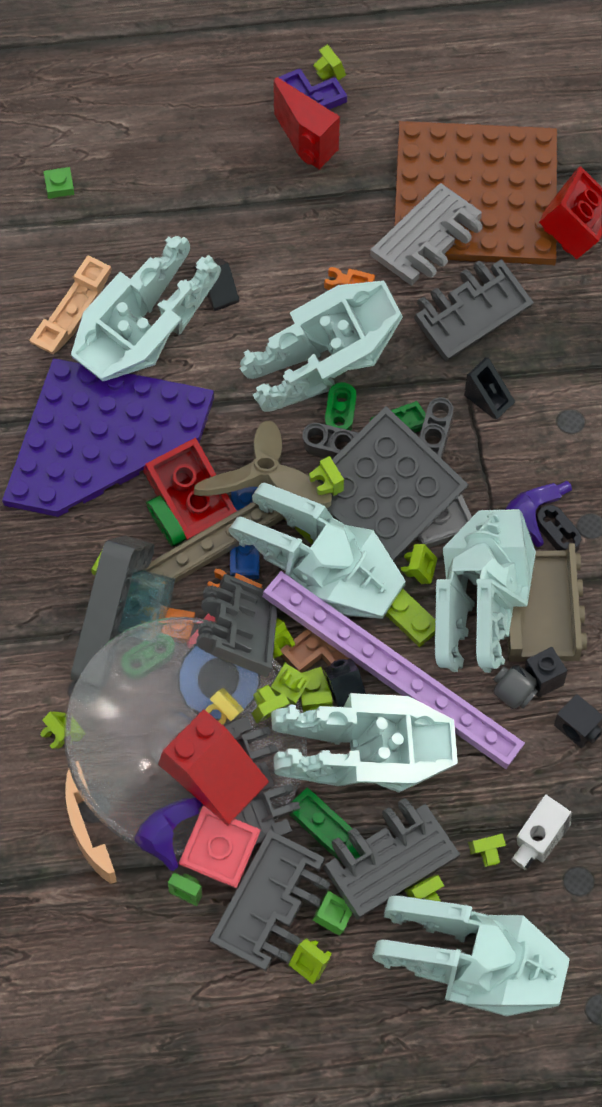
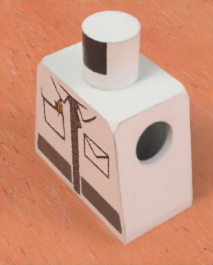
[511,794,572,870]

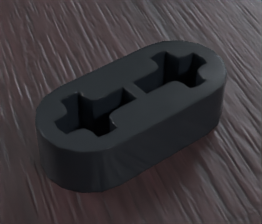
[537,505,581,553]

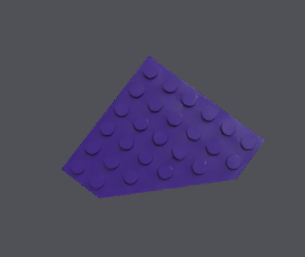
[2,358,215,517]

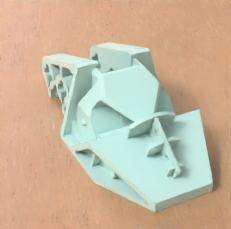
[71,236,221,381]
[240,281,403,412]
[228,483,406,619]
[435,509,536,673]
[271,693,458,793]
[373,896,570,1016]

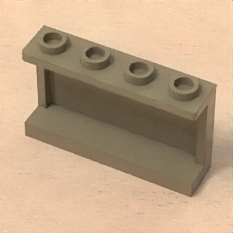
[507,543,587,662]

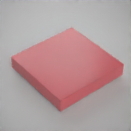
[178,806,261,889]

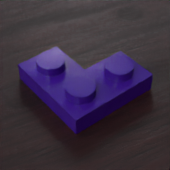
[278,68,347,109]

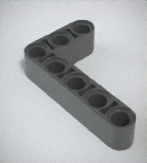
[302,397,453,459]
[71,535,154,689]

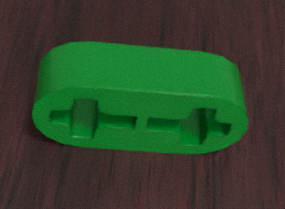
[146,495,186,547]

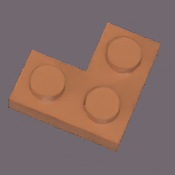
[280,629,358,673]

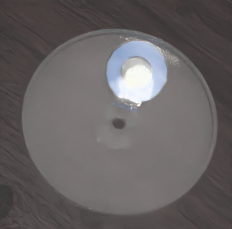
[64,617,307,858]

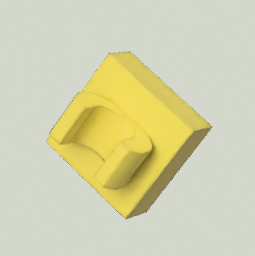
[205,688,245,725]

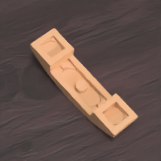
[29,255,112,354]
[65,762,117,884]

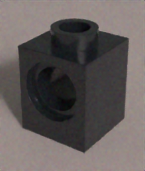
[524,647,568,698]
[323,658,366,707]
[554,694,602,749]

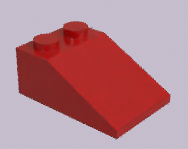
[274,77,340,170]
[539,166,602,260]
[143,437,237,540]
[158,709,269,826]

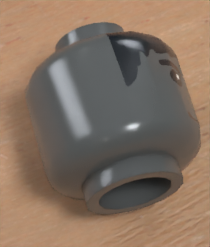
[493,665,538,709]

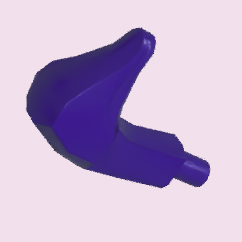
[505,481,572,548]
[135,797,204,871]

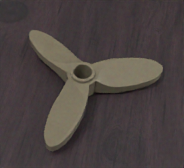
[194,420,332,508]

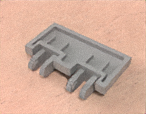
[370,183,483,286]

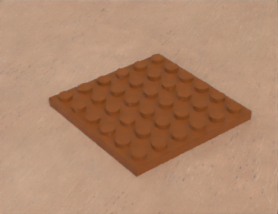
[394,121,557,265]

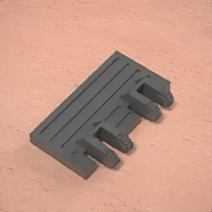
[414,259,534,362]
[196,574,277,677]
[223,717,300,846]
[323,798,460,920]
[209,829,331,972]

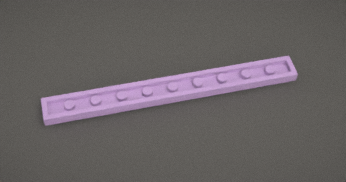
[262,571,525,769]

